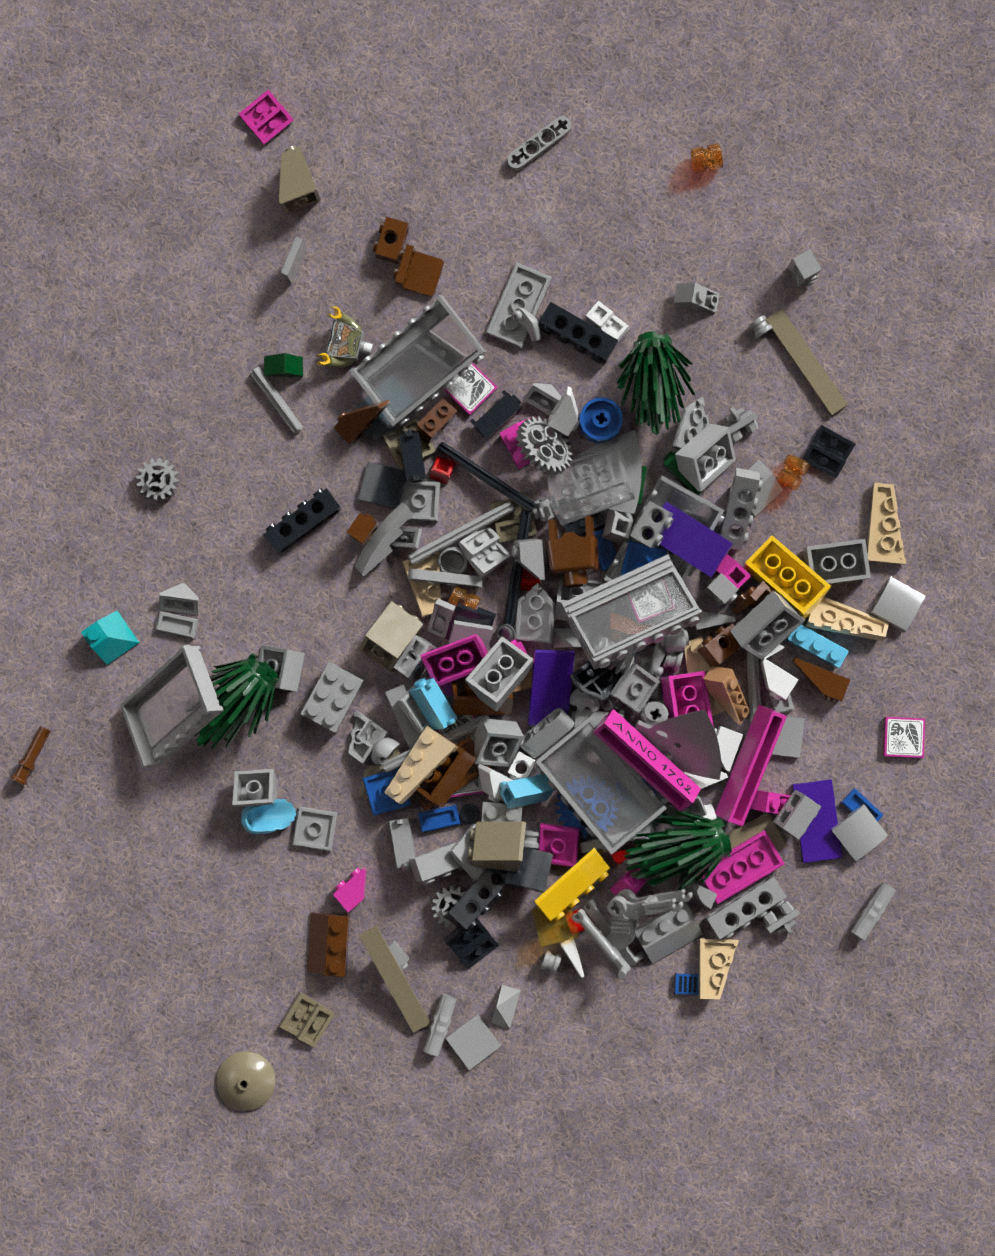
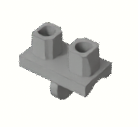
[724,407,758,442]
[762,900,800,935]

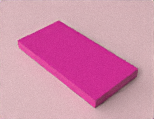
[697,830,785,904]

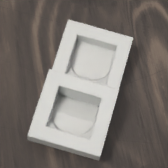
[586,301,630,341]

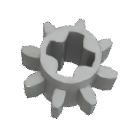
[533,497,557,521]
[600,695,623,711]

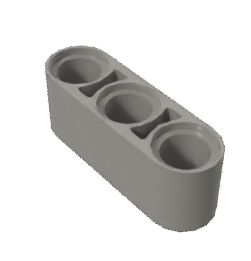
[520,708,574,758]

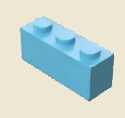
[785,624,849,669]

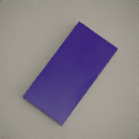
[645,502,733,577]
[528,650,575,725]
[792,779,843,863]

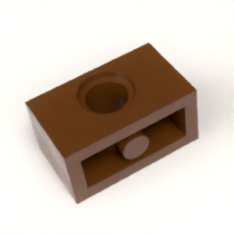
[373,217,409,264]
[414,398,457,445]
[347,513,378,546]
[697,624,741,667]

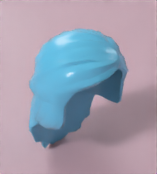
[241,799,296,835]

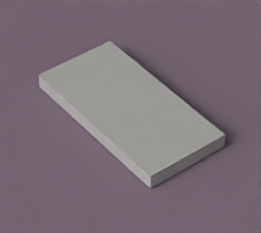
[486,262,552,349]

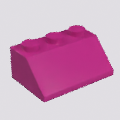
[420,634,488,686]
[660,671,713,725]

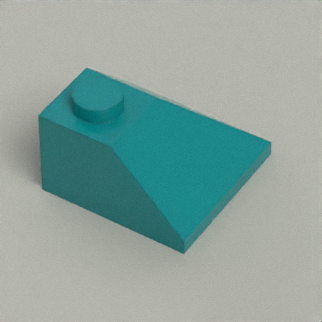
[81,611,140,665]

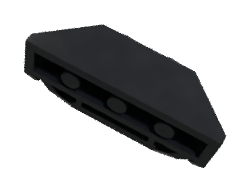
[569,651,636,701]

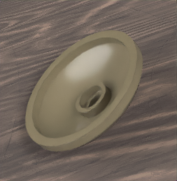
[216,1051,276,1111]

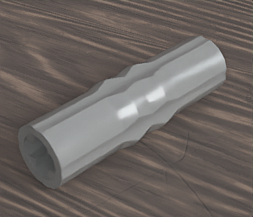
[851,882,896,941]
[423,994,457,1056]

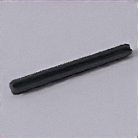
[437,442,536,512]
[503,510,532,626]

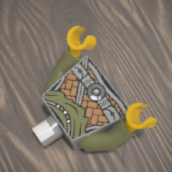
[317,306,373,368]

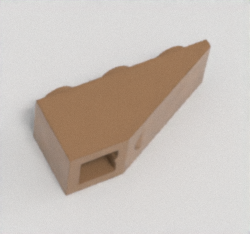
[703,666,749,725]

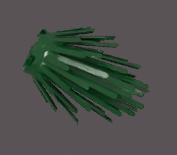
[617,331,695,435]
[186,653,281,750]
[623,811,732,890]

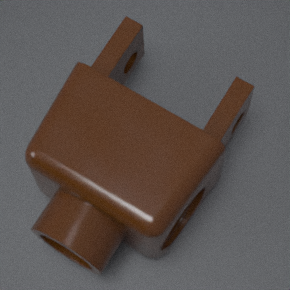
[546,516,599,588]

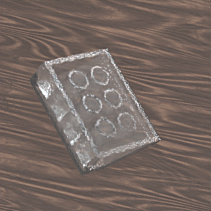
[546,443,635,526]

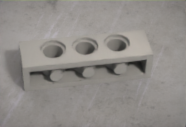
[719,468,763,551]
[705,875,786,940]

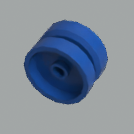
[579,398,623,444]

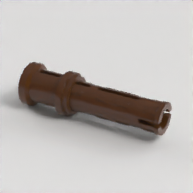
[10,726,51,785]

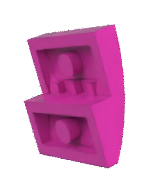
[238,89,293,144]

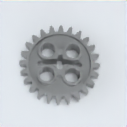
[516,417,572,476]

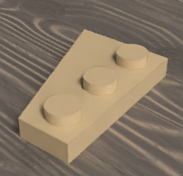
[402,551,441,617]
[699,939,739,1000]

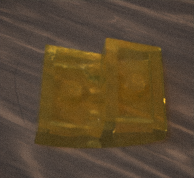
[532,907,579,947]

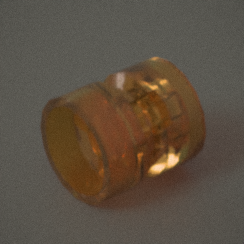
[691,143,723,174]
[776,454,810,490]
[447,586,481,612]

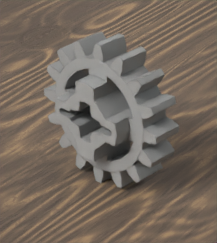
[136,458,180,501]
[431,885,473,929]

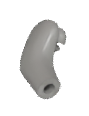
[512,308,541,341]
[649,642,666,677]

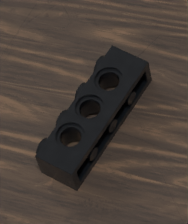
[539,302,618,364]
[263,488,342,555]
[445,868,508,932]

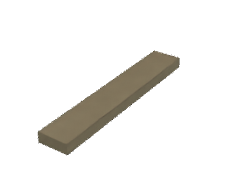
[766,309,848,416]
[359,925,431,1033]

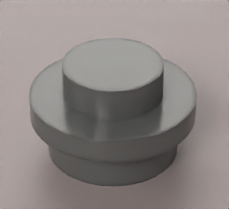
[496,624,515,642]

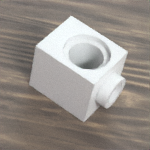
[508,751,535,780]

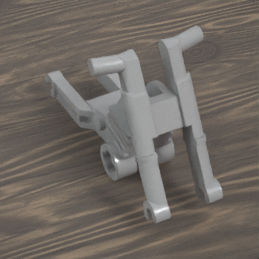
[572,889,692,979]

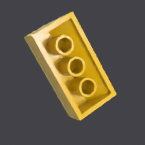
[745,536,831,619]
[534,848,610,922]

